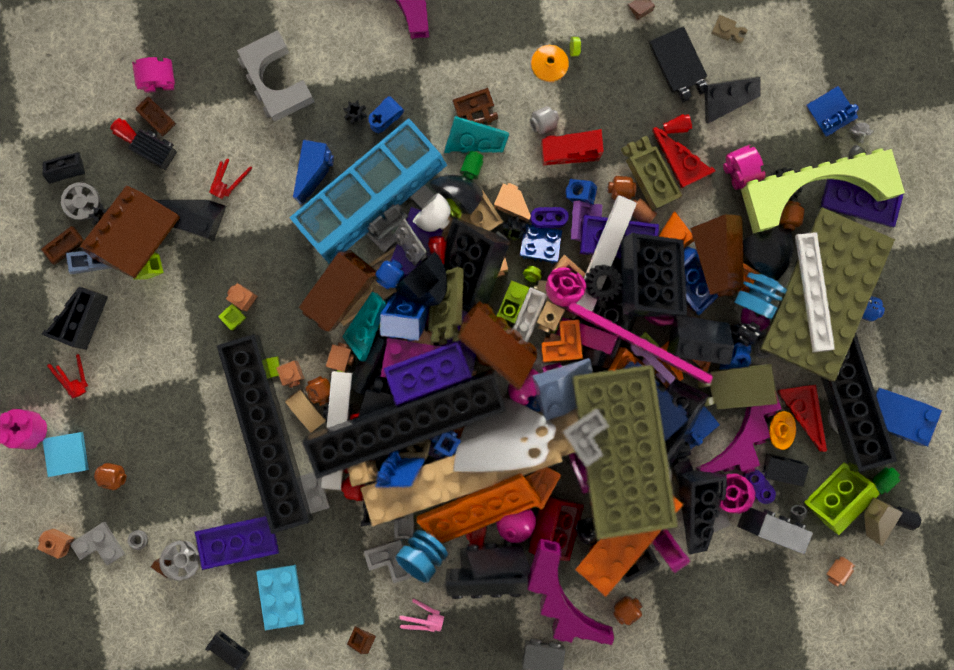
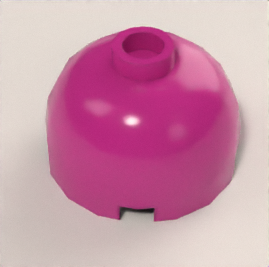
[545,267,586,307]
[508,369,539,406]
[720,474,755,514]
[496,509,536,543]

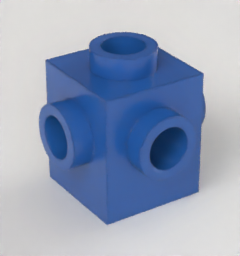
[431,430,461,458]

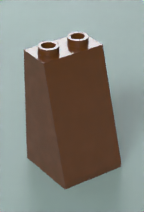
[690,214,744,297]
[299,250,377,332]

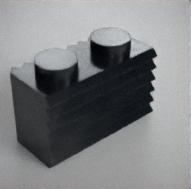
[128,129,177,171]

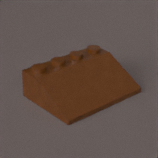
[80,185,180,279]
[458,301,537,390]

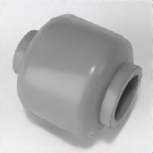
[530,106,559,134]

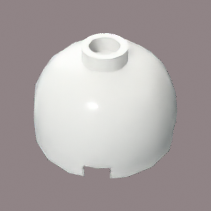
[413,193,451,232]

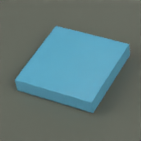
[43,432,89,477]

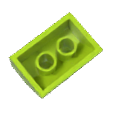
[804,462,879,535]

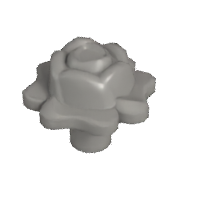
[849,123,874,143]

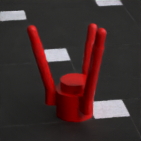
[209,159,252,199]
[47,354,88,399]

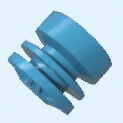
[734,272,787,319]
[395,529,448,583]

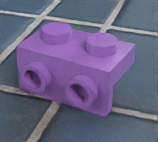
[571,201,602,242]

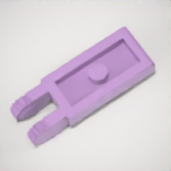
[630,345,675,384]

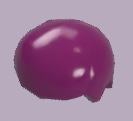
[741,308,771,331]

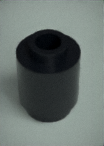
[894,506,921,531]

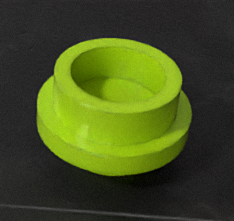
[523,266,542,282]

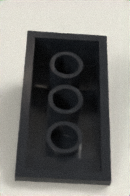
[664,379,709,467]

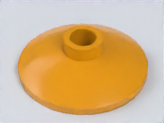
[531,45,569,82]
[770,411,796,450]

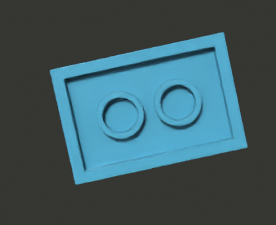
[256,565,305,630]

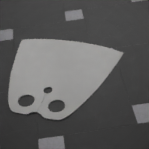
[454,396,556,472]

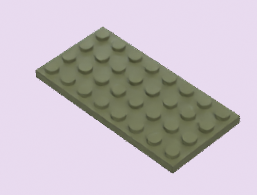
[760,208,895,382]
[572,365,678,540]

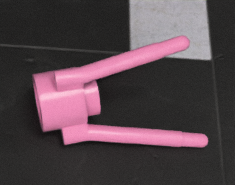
[399,599,444,632]

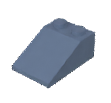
[532,358,593,421]

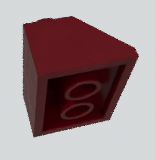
[528,496,584,561]

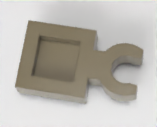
[711,15,748,43]

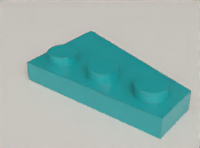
[444,116,509,153]
[342,292,386,362]

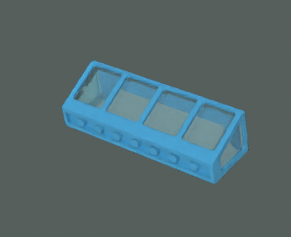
[289,118,447,265]

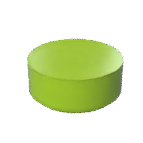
[570,37,581,56]

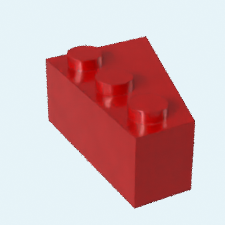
[541,129,604,166]

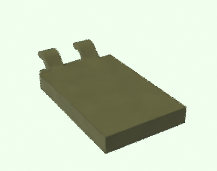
[621,136,683,211]
[428,267,463,346]
[698,364,778,409]

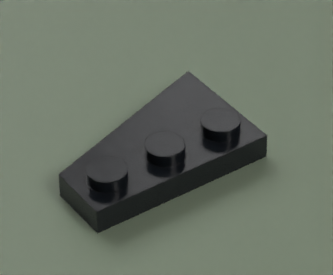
[704,76,761,124]

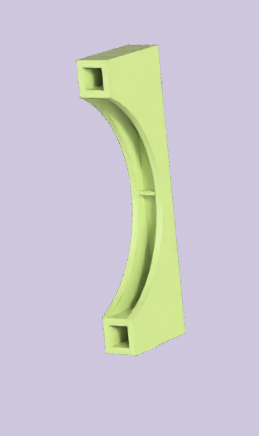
[741,148,905,234]

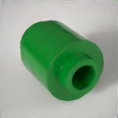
[460,151,484,181]
[872,467,900,496]

